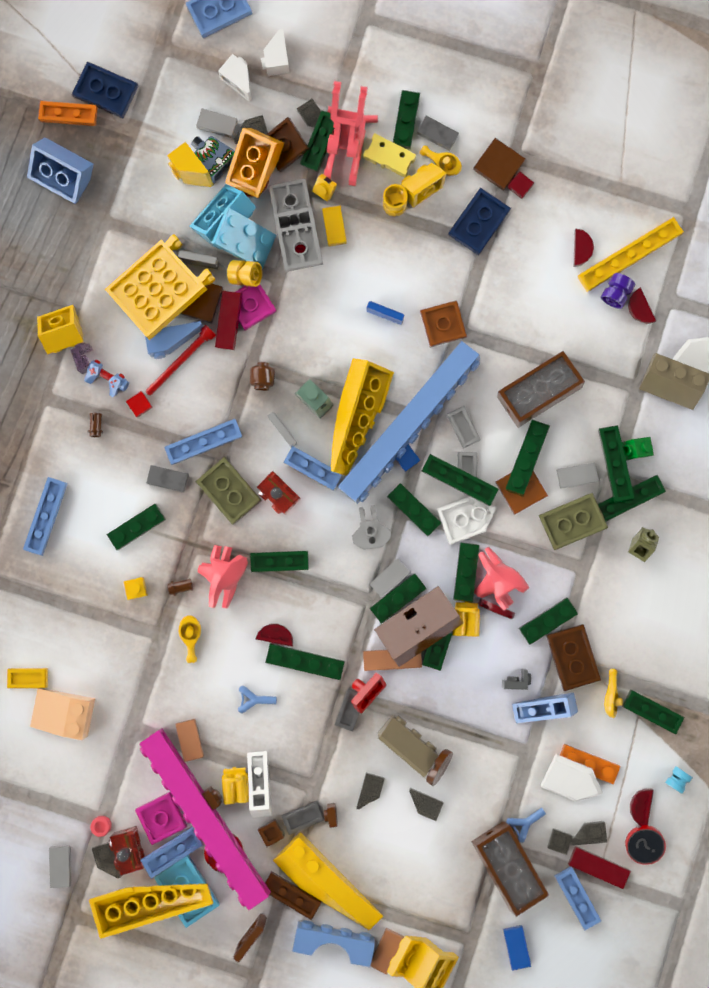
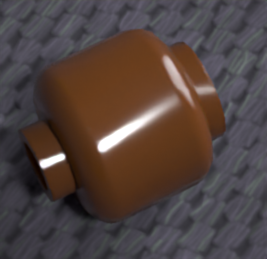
[250,362,275,391]

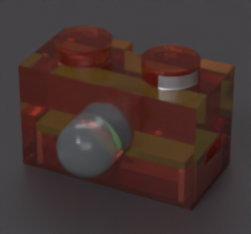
[257,471,301,515]
[109,826,145,876]

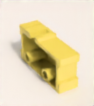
[363,133,416,178]

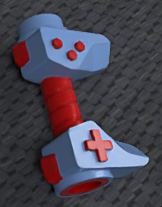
[84,360,129,397]

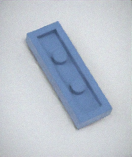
[283,446,342,491]
[141,827,203,878]
[554,866,601,931]

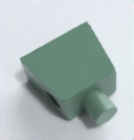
[295,379,333,419]

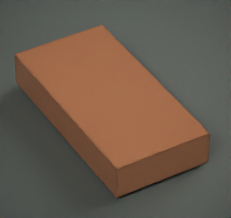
[175,719,204,762]
[370,928,404,975]

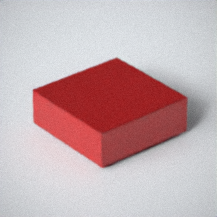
[126,391,153,418]

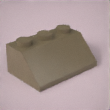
[639,353,709,410]
[378,715,438,777]

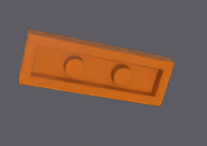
[38,101,98,126]
[560,744,620,785]

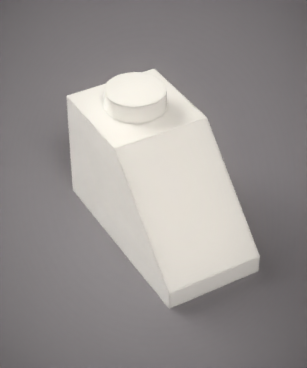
[261,29,290,76]
[218,54,252,102]

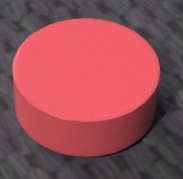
[91,816,112,837]

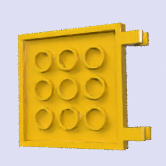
[105,234,215,340]

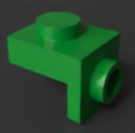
[622,437,654,461]

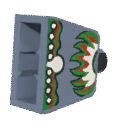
[191,136,235,184]

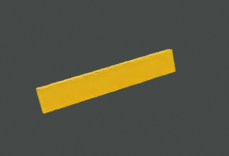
[577,217,684,292]

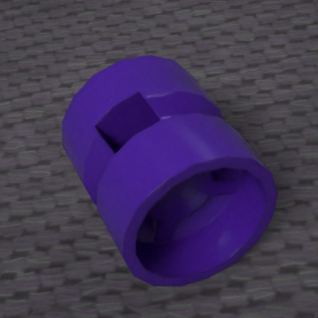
[601,273,636,309]

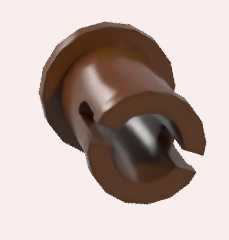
[88,413,103,438]
[168,578,193,596]

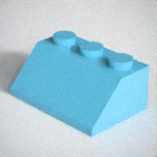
[189,184,257,250]

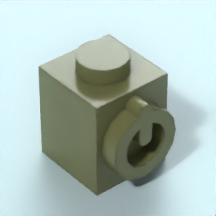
[628,527,659,562]

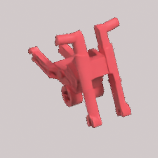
[324,81,378,186]

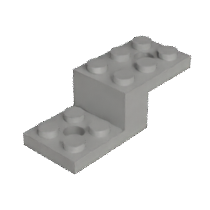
[268,178,323,272]

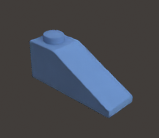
[145,321,203,359]
[512,693,578,723]

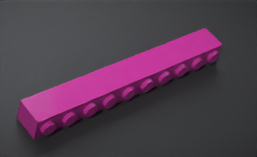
[139,728,270,911]

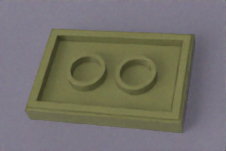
[195,457,262,525]
[538,492,608,551]

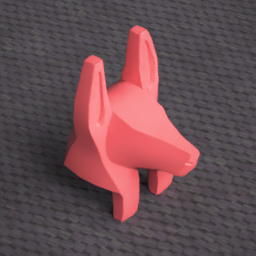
[198,545,248,609]
[474,547,529,610]

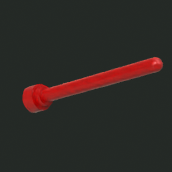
[146,324,216,395]

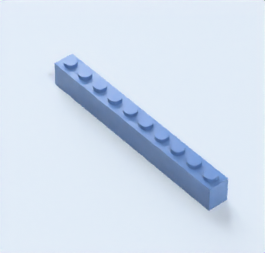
[338,341,480,504]

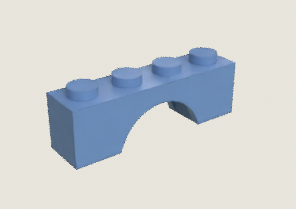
[292,920,375,967]

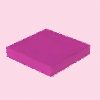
[235,284,277,331]
[135,792,188,845]

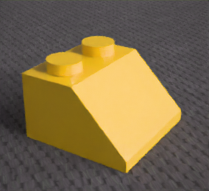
[167,142,214,187]
[401,163,446,208]
[37,305,84,354]

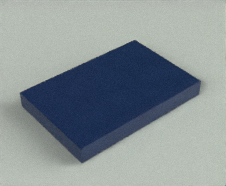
[72,61,139,119]
[448,187,511,255]

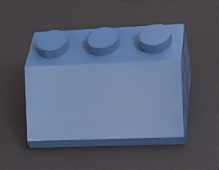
[27,138,94,204]

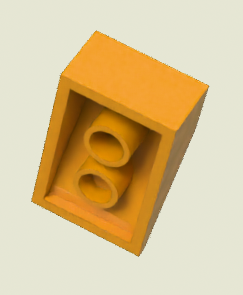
[225,128,284,198]

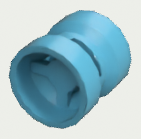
[665,766,693,794]

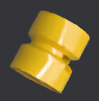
[383,184,408,217]
[227,260,262,287]

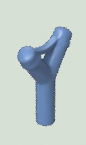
[238,685,277,714]
[506,808,546,843]

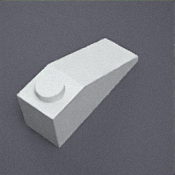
[247,751,272,818]

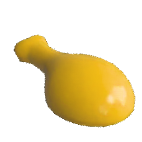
[420,145,462,176]
[178,615,201,663]
[604,668,623,718]

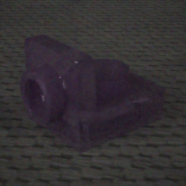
[70,343,93,374]

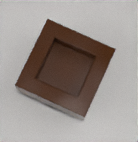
[202,786,222,810]
[324,803,338,828]
[258,819,285,847]

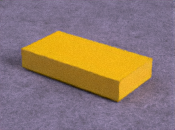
[322,205,347,247]
[7,668,48,688]

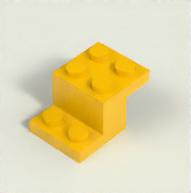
[387,936,459,988]

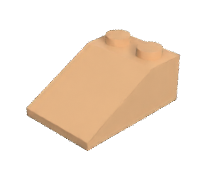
[30,688,95,740]

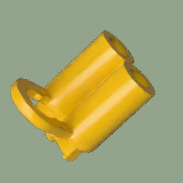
[452,602,480,637]
[222,766,249,804]

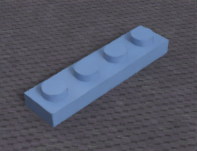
[164,419,243,465]
[23,477,68,556]

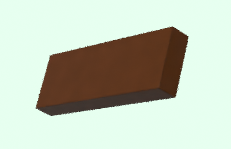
[265,871,321,920]

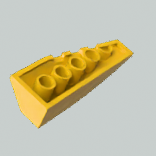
[331,358,394,476]
[273,832,383,931]
[89,883,213,939]

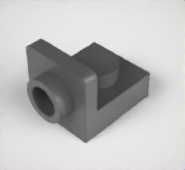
[502,669,531,690]

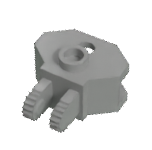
[352,505,391,550]

